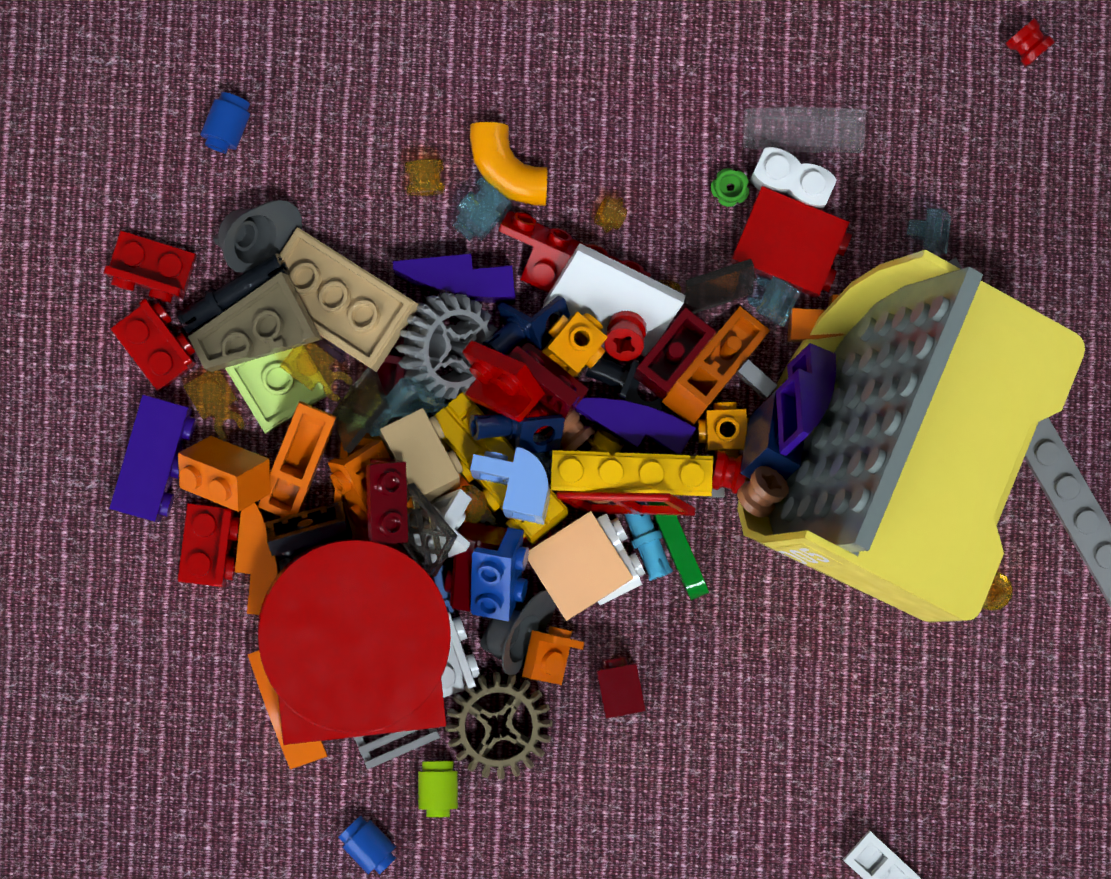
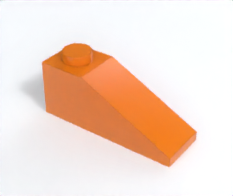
[662,306,770,426]

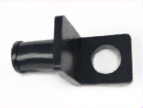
[585,357,664,411]

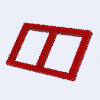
[556,491,696,516]

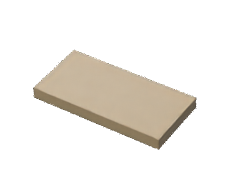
[279,227,419,372]

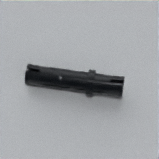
[176,253,290,334]

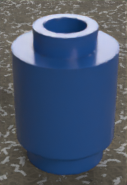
[200,92,250,154]
[338,815,396,875]

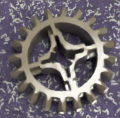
[445,672,552,780]

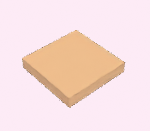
[528,511,634,621]

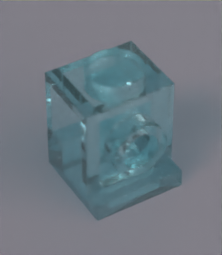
[452,177,512,242]

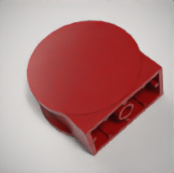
[258,538,451,745]

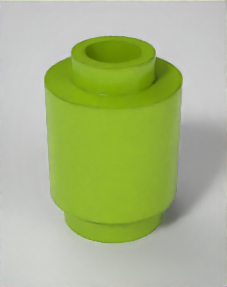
[418,761,458,817]

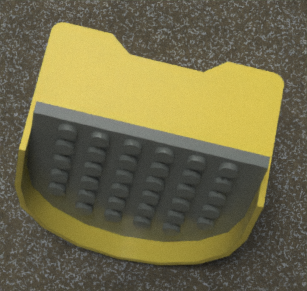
[737,250,1085,622]

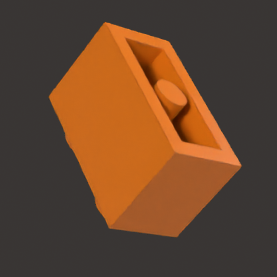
[178,436,271,512]

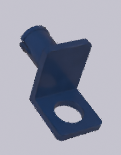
[482,296,571,355]
[469,413,565,453]

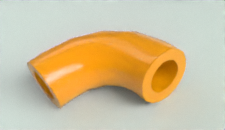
[470,122,547,206]

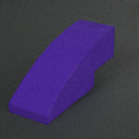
[393,254,516,303]
[776,343,836,456]
[575,398,696,455]

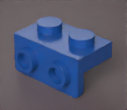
[471,527,529,622]

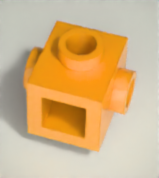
[541,311,608,376]
[698,402,749,457]

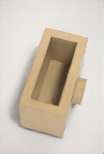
[380,408,463,508]

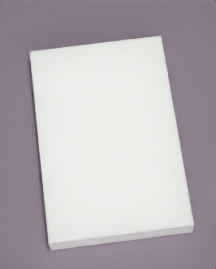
[543,243,685,357]

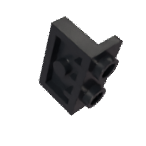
[265,501,352,559]

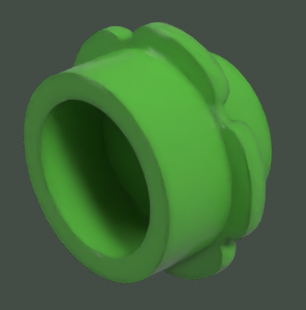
[711,168,749,207]

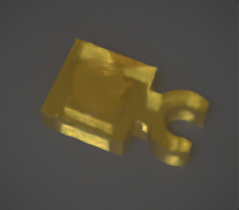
[280,342,354,402]
[183,370,246,440]

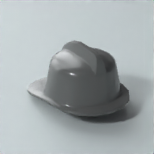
[213,199,302,273]
[480,589,556,676]

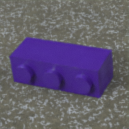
[109,395,196,523]

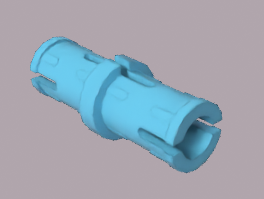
[624,502,673,581]

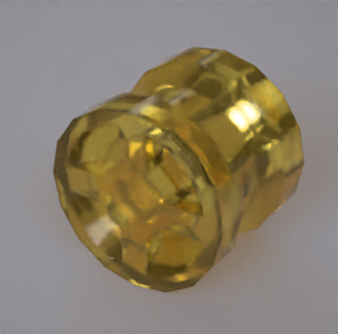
[404,159,445,196]
[982,572,1013,611]

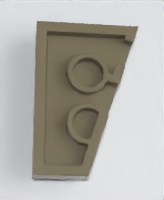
[188,272,322,372]

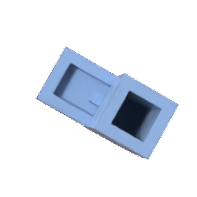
[470,447,550,525]

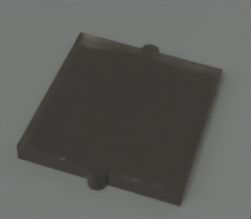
[684,259,757,314]
[332,367,389,454]

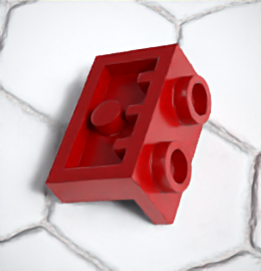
[103,230,197,303]
[110,299,197,392]
[462,340,545,422]
[177,503,240,587]

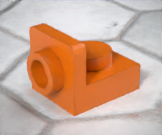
[522,626,585,685]

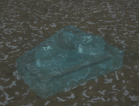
[364,378,448,437]

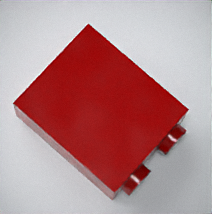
[730,186,852,298]

